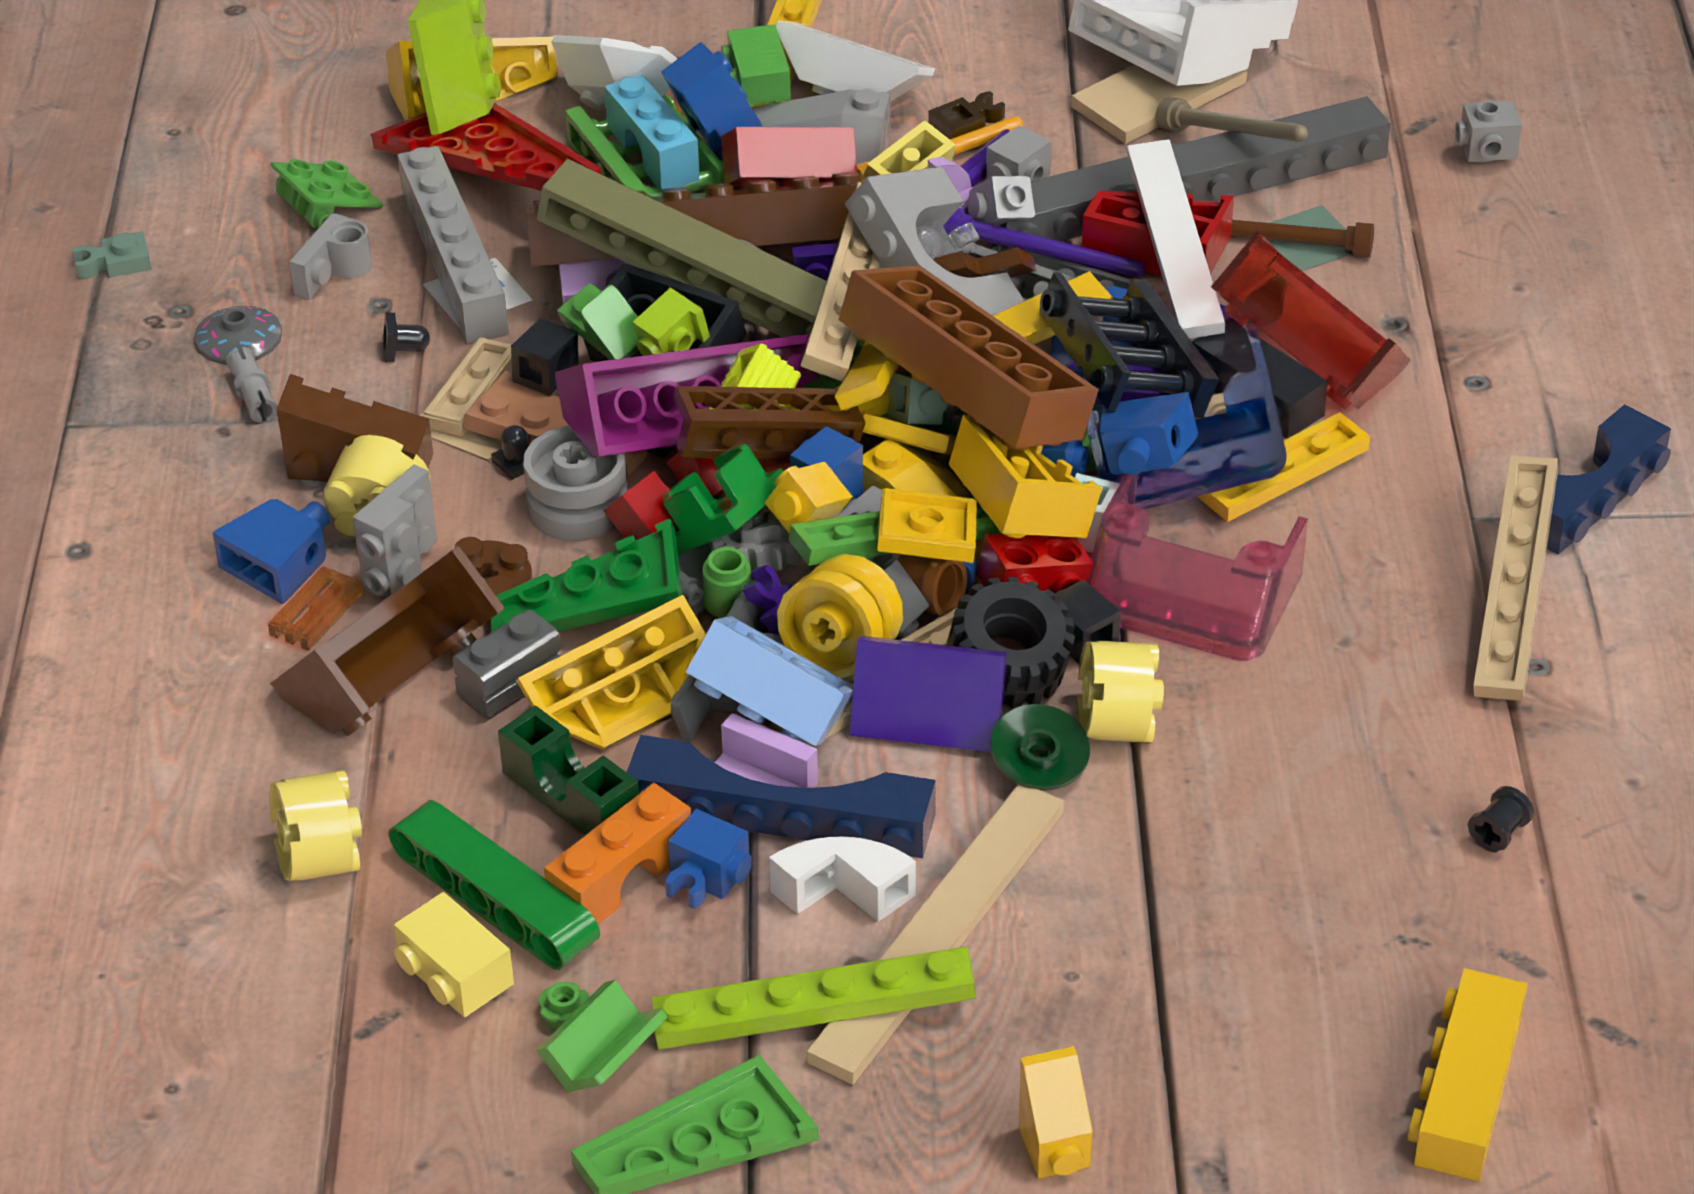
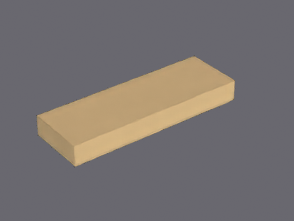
[420,337,512,437]

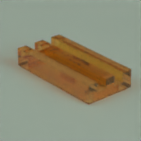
[268,566,363,651]

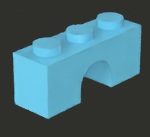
[604,75,700,192]

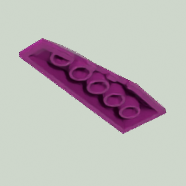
[555,334,820,458]

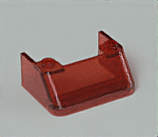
[1211,231,1411,411]

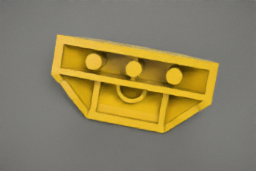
[516,595,706,750]

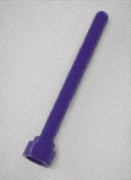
[940,208,1145,278]

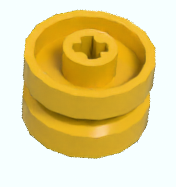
[777,554,903,678]

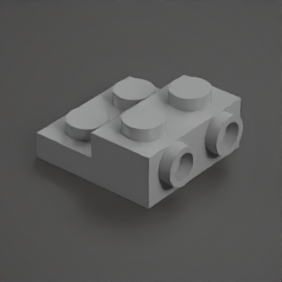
[353,464,437,598]

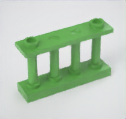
[565,95,725,198]

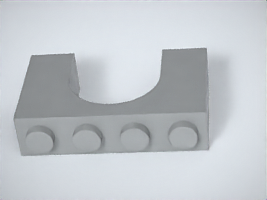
[845,167,1024,316]

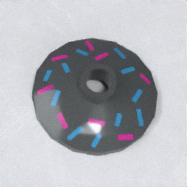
[194,306,282,364]

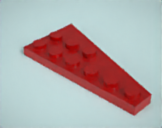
[371,103,601,191]

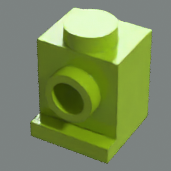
[633,287,710,356]

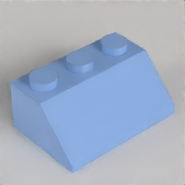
[686,616,854,747]

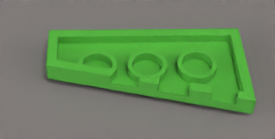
[570,1055,818,1194]

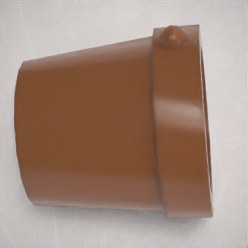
[897,554,967,617]

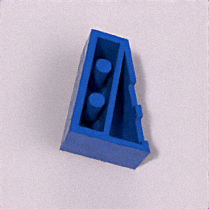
[661,42,763,187]

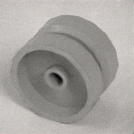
[523,426,628,541]

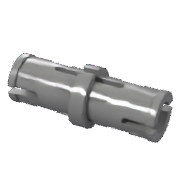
[226,347,277,423]

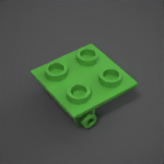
[270,159,383,229]

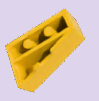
[949,415,1103,538]

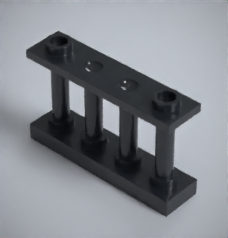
[1039,272,1219,418]

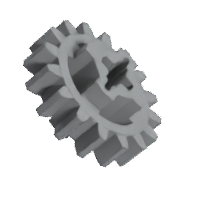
[710,509,802,575]

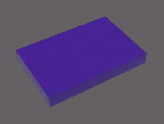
[850,636,1007,752]

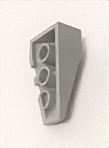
[752,89,891,164]

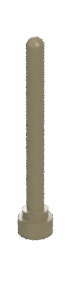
[1156,97,1308,142]

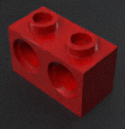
[977,533,1093,594]

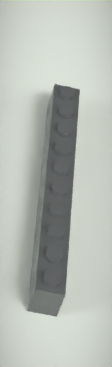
[999,96,1391,241]

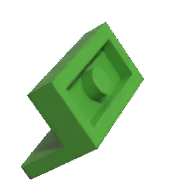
[536,980,667,1092]

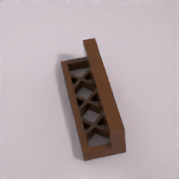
[673,386,866,459]

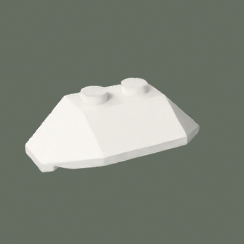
[776,20,935,102]
[551,35,678,110]

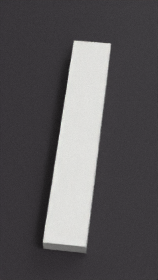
[1127,139,1225,339]

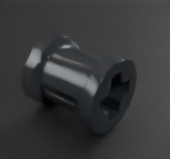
[1467,786,1534,852]

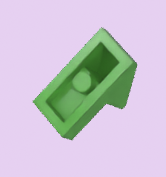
[557,283,639,360]

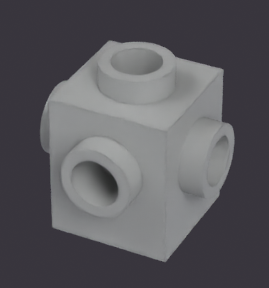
[1454,100,1522,163]

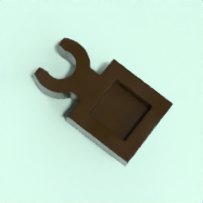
[928,91,1005,140]

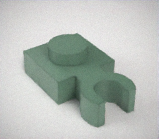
[72,231,152,279]

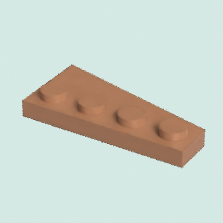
[464,371,647,479]

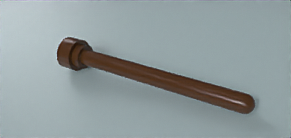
[1231,220,1374,258]

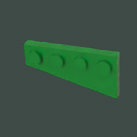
[491,519,682,632]

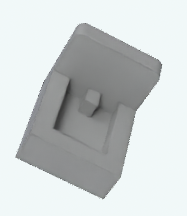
[968,176,1035,226]

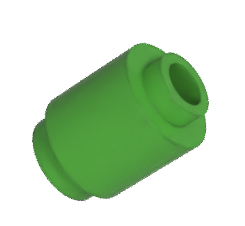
[703,547,751,618]

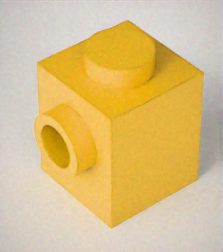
[765,461,853,534]

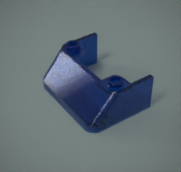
[1073,323,1287,513]

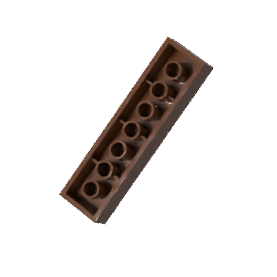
[525,172,865,266]

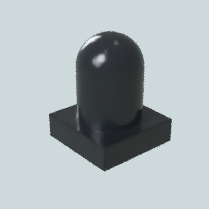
[382,312,430,362]
[491,425,529,480]

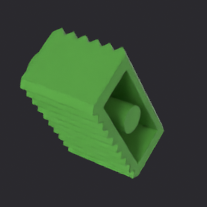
[721,24,791,107]

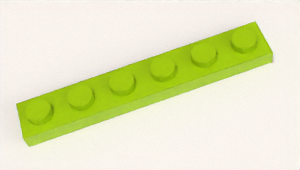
[652,946,977,1050]

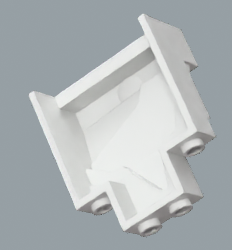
[1068,0,1298,86]

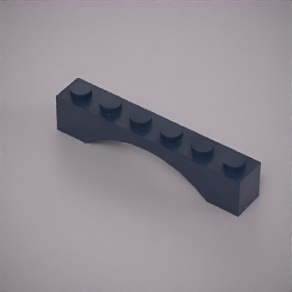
[627,735,936,858]

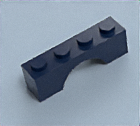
[1547,404,1671,555]

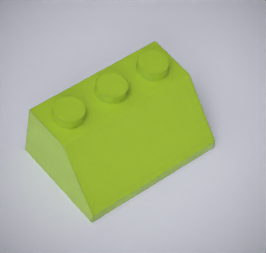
[407,0,501,135]

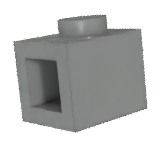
[986,125,1051,181]

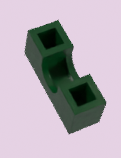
[498,705,639,835]

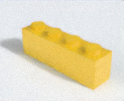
[1408,968,1528,1182]

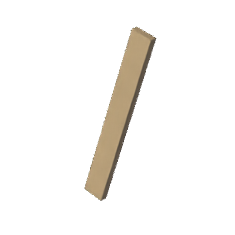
[807,784,1065,1085]

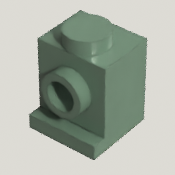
[888,371,948,425]

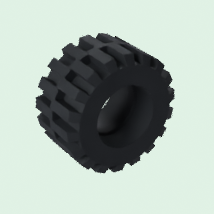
[946,577,1075,710]

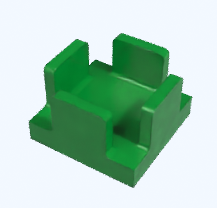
[663,444,783,555]

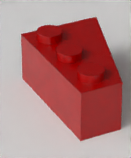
[1082,191,1234,276]

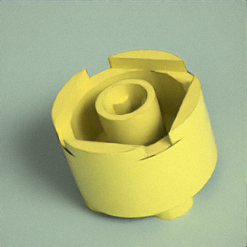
[323,435,430,537]
[1077,641,1164,743]
[269,770,362,881]

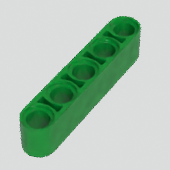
[388,800,600,970]

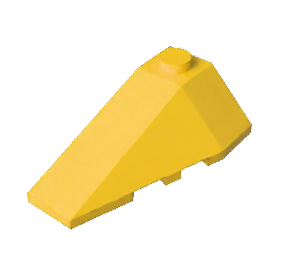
[385,37,558,120]
[863,439,984,585]

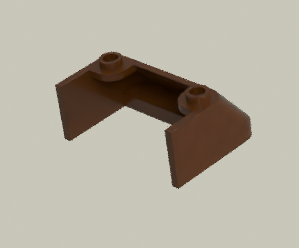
[270,545,505,736]

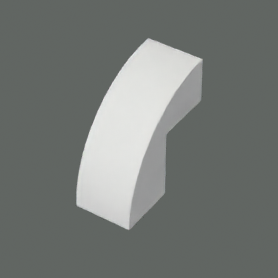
[769,837,916,922]

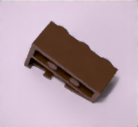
[277,374,433,482]

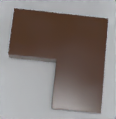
[933,247,1036,278]

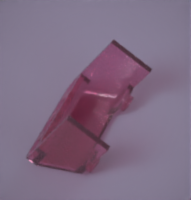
[1086,474,1308,661]

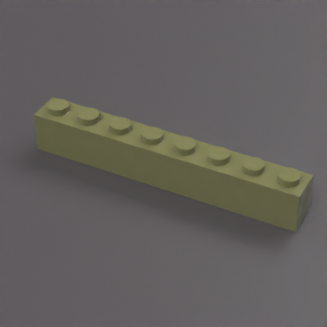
[537,159,866,368]

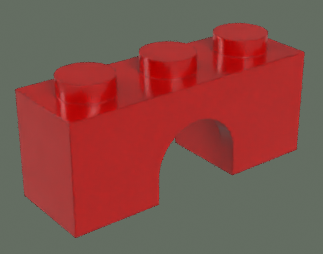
[603,452,725,540]

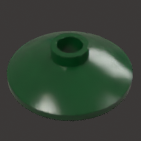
[990,704,1090,790]

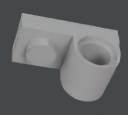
[289,213,373,300]

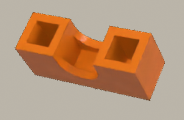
[544,783,691,924]

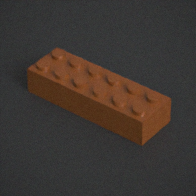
[838,265,1099,450]

